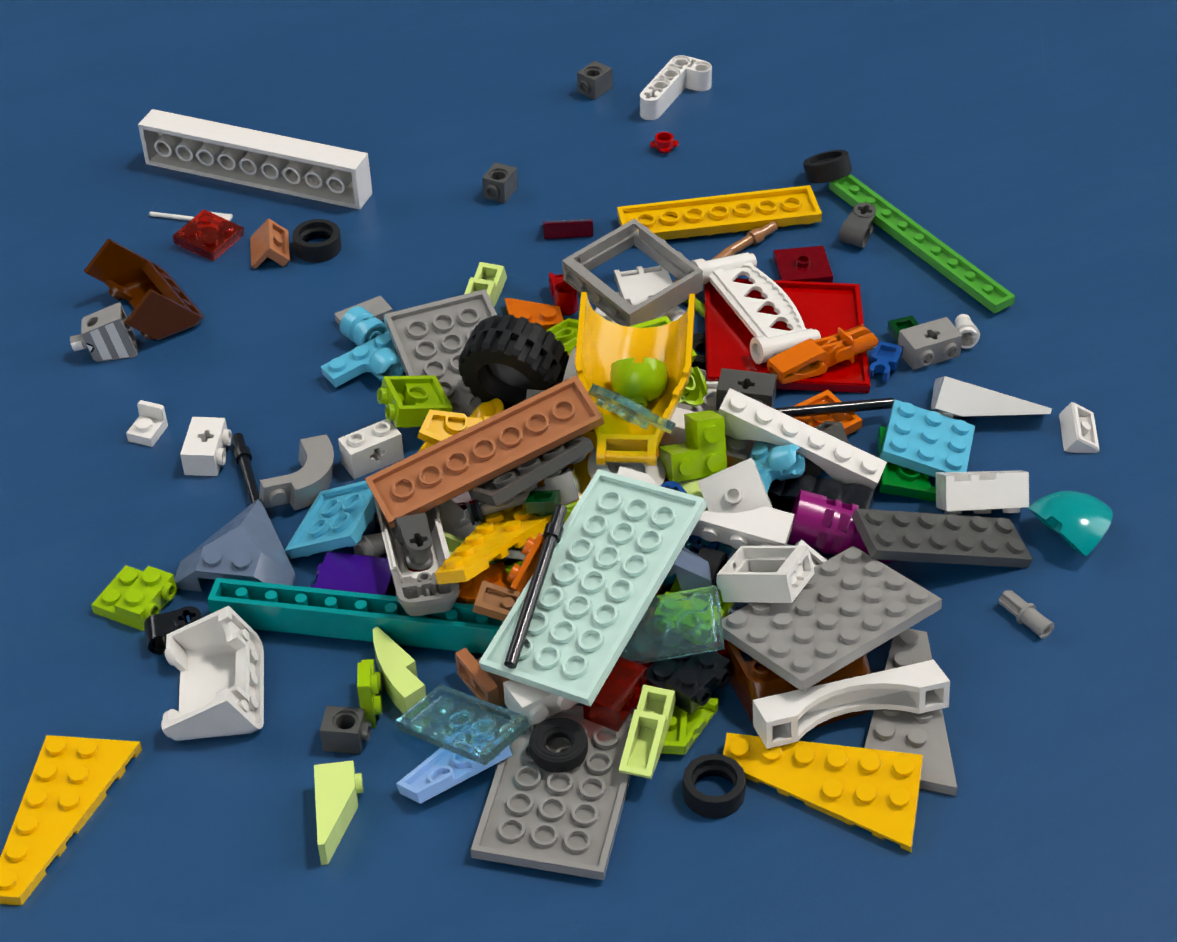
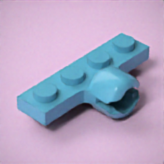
[320,331,405,387]
[748,441,805,493]

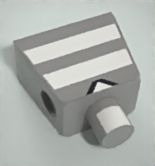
[70,303,138,362]

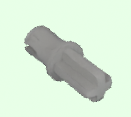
[998,590,1054,639]

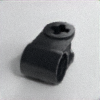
[144,606,201,655]

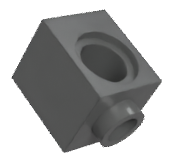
[577,61,612,100]
[482,162,518,203]
[320,706,371,754]

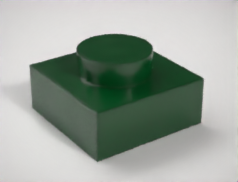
[887,315,919,344]
[525,490,561,516]

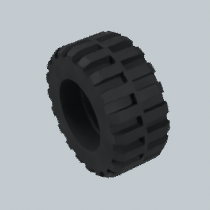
[458,314,569,410]

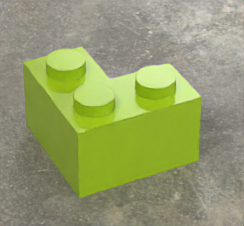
[659,410,727,482]

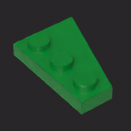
[877,426,936,502]

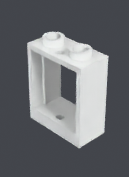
[716,546,815,603]

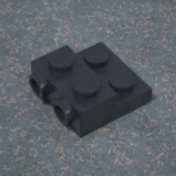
[641,639,731,715]

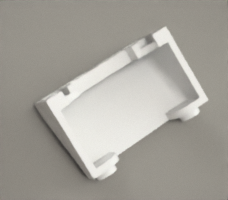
[161,606,264,741]

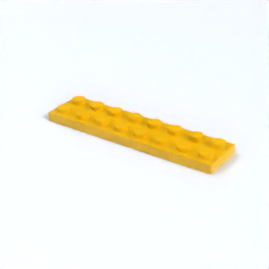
[617,185,822,240]

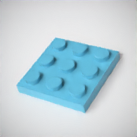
[880,399,975,477]
[285,481,376,559]

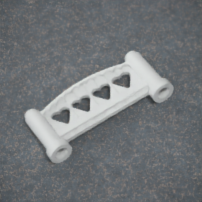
[691,252,821,364]

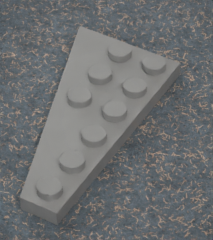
[864,628,957,796]

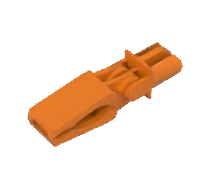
[766,324,878,384]

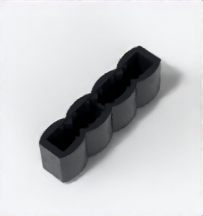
[767,474,874,513]

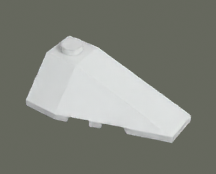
[931,376,1052,418]

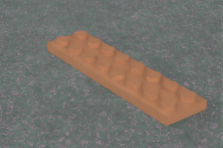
[365,375,605,528]

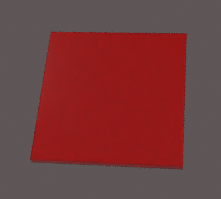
[704,278,871,393]

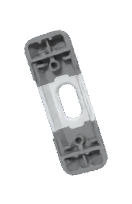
[375,500,460,616]

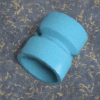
[340,306,388,346]

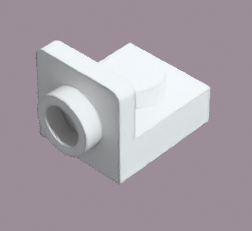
[126,400,168,447]

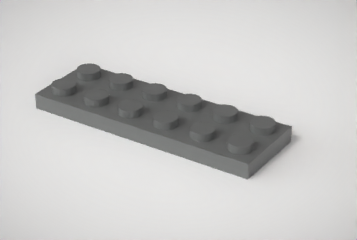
[851,509,1033,568]

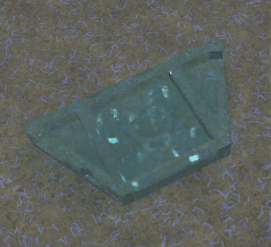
[588,384,676,434]

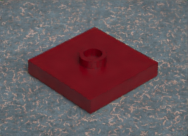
[773,246,833,283]

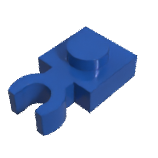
[869,341,904,381]

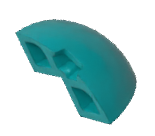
[1028,491,1113,556]

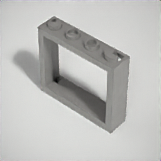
[562,219,703,327]

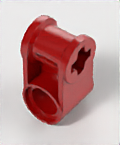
[548,273,578,315]

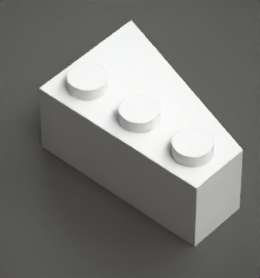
[936,470,1029,514]

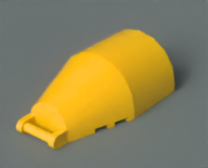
[575,292,695,466]

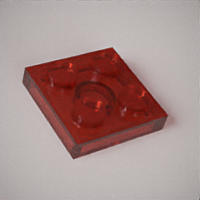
[173,209,244,262]

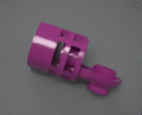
[788,489,894,564]

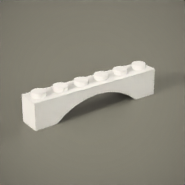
[718,388,887,490]
[617,466,794,549]
[753,659,950,749]

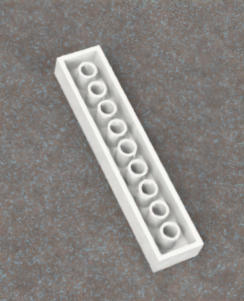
[138,109,372,210]

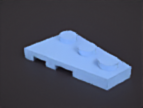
[396,727,512,804]

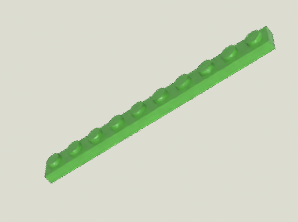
[829,174,1015,314]

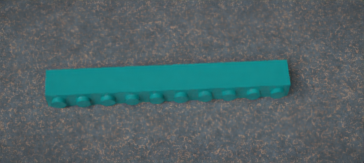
[207,578,503,654]

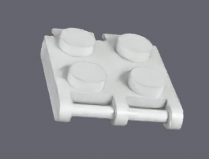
[613,265,673,307]

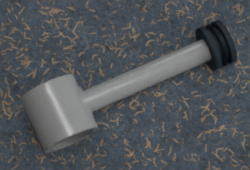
[465,468,579,526]

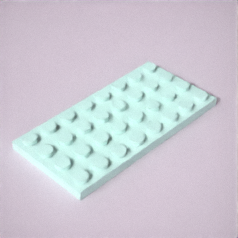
[478,469,707,707]

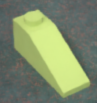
[314,760,364,865]

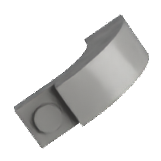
[259,434,334,511]

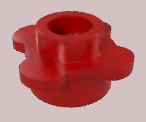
[650,132,679,153]

